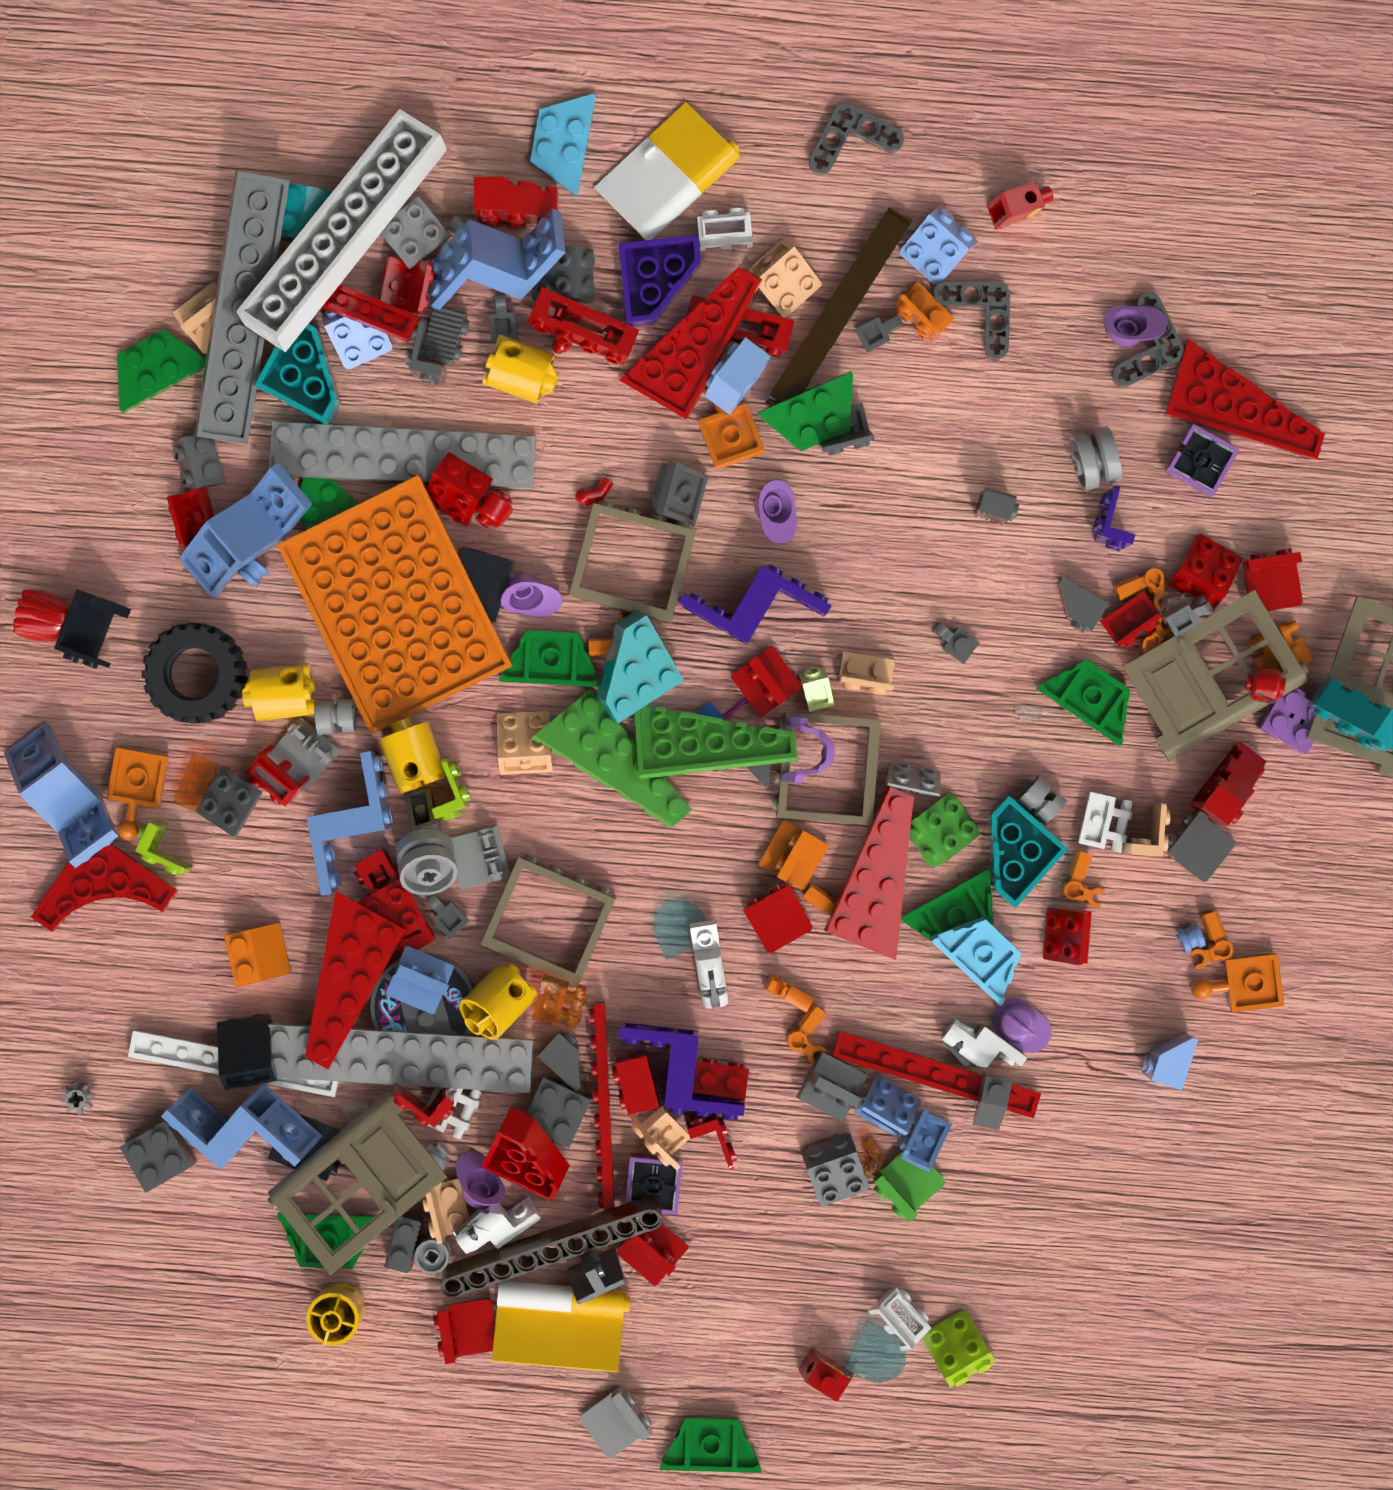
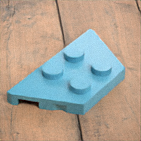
[530,94,596,196]
[930,917,1021,1006]

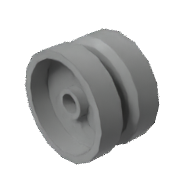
[1069,426,1122,492]
[395,829,458,895]

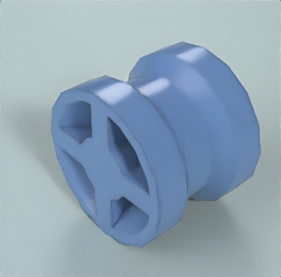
[237,559,270,588]
[1175,922,1206,954]

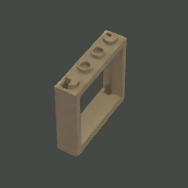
[569,500,696,623]
[772,712,881,825]
[481,854,616,986]

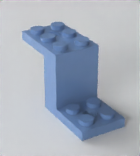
[428,209,565,310]
[179,463,312,599]
[4,722,118,868]
[307,751,394,896]
[161,1083,322,1170]

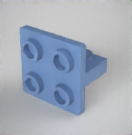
[386,946,454,1014]
[855,1074,921,1139]

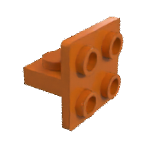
[759,820,829,890]

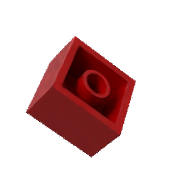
[612,1050,660,1115]

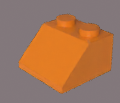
[224,922,292,987]

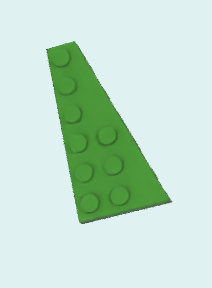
[531,690,692,828]
[635,706,798,779]

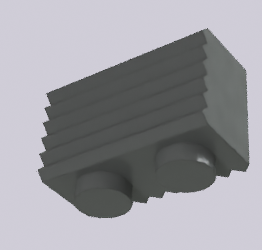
[421,307,470,366]
[974,487,1019,525]
[384,1212,425,1273]

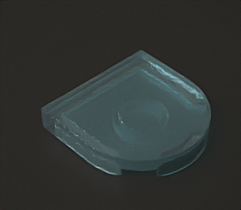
[653,899,706,960]
[844,1320,906,1383]

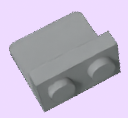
[580,1385,652,1458]

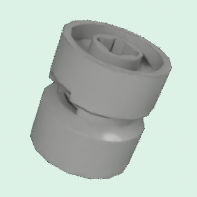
[315,699,356,735]
[1017,775,1067,825]
[415,1235,452,1274]

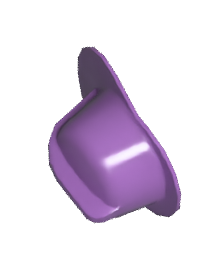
[1103,306,1168,347]
[754,480,797,544]
[501,573,562,617]
[992,999,1051,1053]
[455,1152,505,1210]

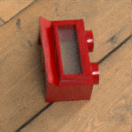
[245,744,311,807]

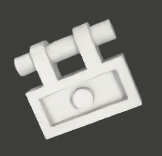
[1077,792,1133,853]
[427,1087,482,1139]

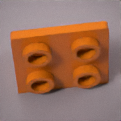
[895,282,955,342]

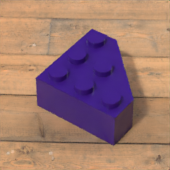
[619,235,701,327]

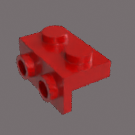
[167,487,214,547]
[1100,591,1162,648]
[693,1058,749,1102]

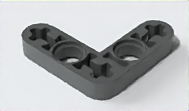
[809,103,904,176]
[933,281,1010,360]
[1112,292,1184,387]

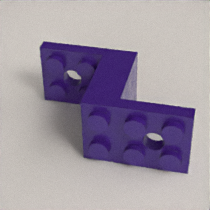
[679,564,832,645]
[618,1022,745,1120]

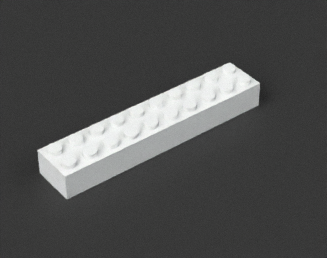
[236,109,447,352]

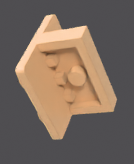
[173,282,217,354]
[629,1106,690,1170]

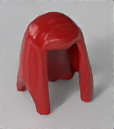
[13,589,71,642]

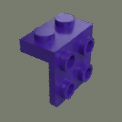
[1092,485,1135,552]

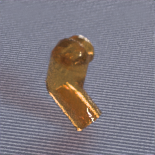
[860,1136,884,1177]

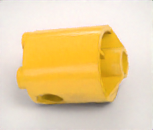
[482,334,559,404]
[242,663,316,721]
[379,717,447,794]
[459,964,537,1040]
[306,1283,366,1346]

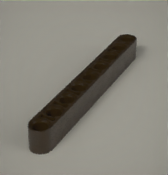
[765,206,912,406]
[441,1196,662,1298]

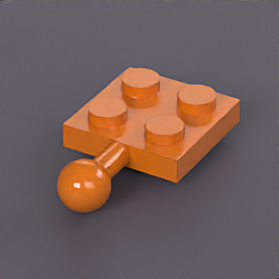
[698,385,765,470]
[106,747,169,840]
[1191,953,1284,1013]

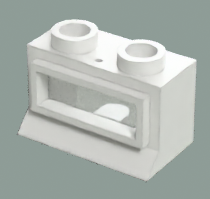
[697,208,753,252]
[868,1288,931,1351]

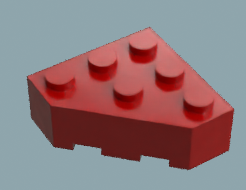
[474,177,559,229]
[1189,742,1267,826]
[481,1107,570,1202]

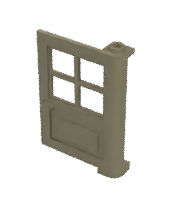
[1123,590,1310,762]
[1307,596,1393,779]
[267,1089,448,1275]

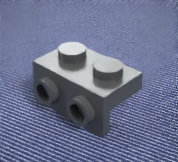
[173,435,225,492]

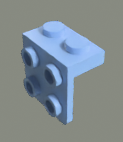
[900,207,978,285]
[321,293,392,369]

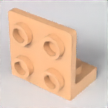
[748,239,822,318]
[838,651,895,695]
[497,711,553,775]
[1123,803,1170,857]
[422,1178,470,1244]

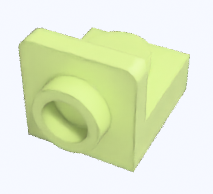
[799,667,835,712]

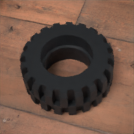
[141,622,248,724]

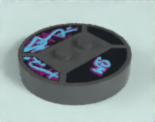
[370,952,475,1035]

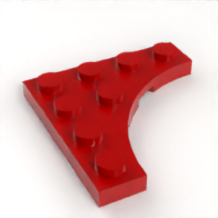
[31,843,178,932]

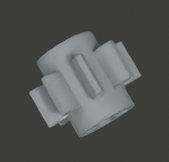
[61,1081,96,1115]
[426,1143,450,1170]

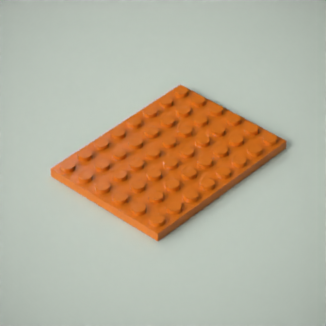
[277,475,513,735]

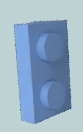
[900,1106,952,1173]

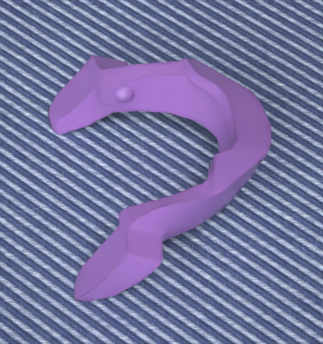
[781,717,835,784]

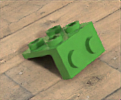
[909,793,980,869]
[873,1150,945,1222]

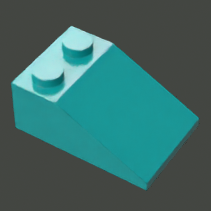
[280,183,332,242]

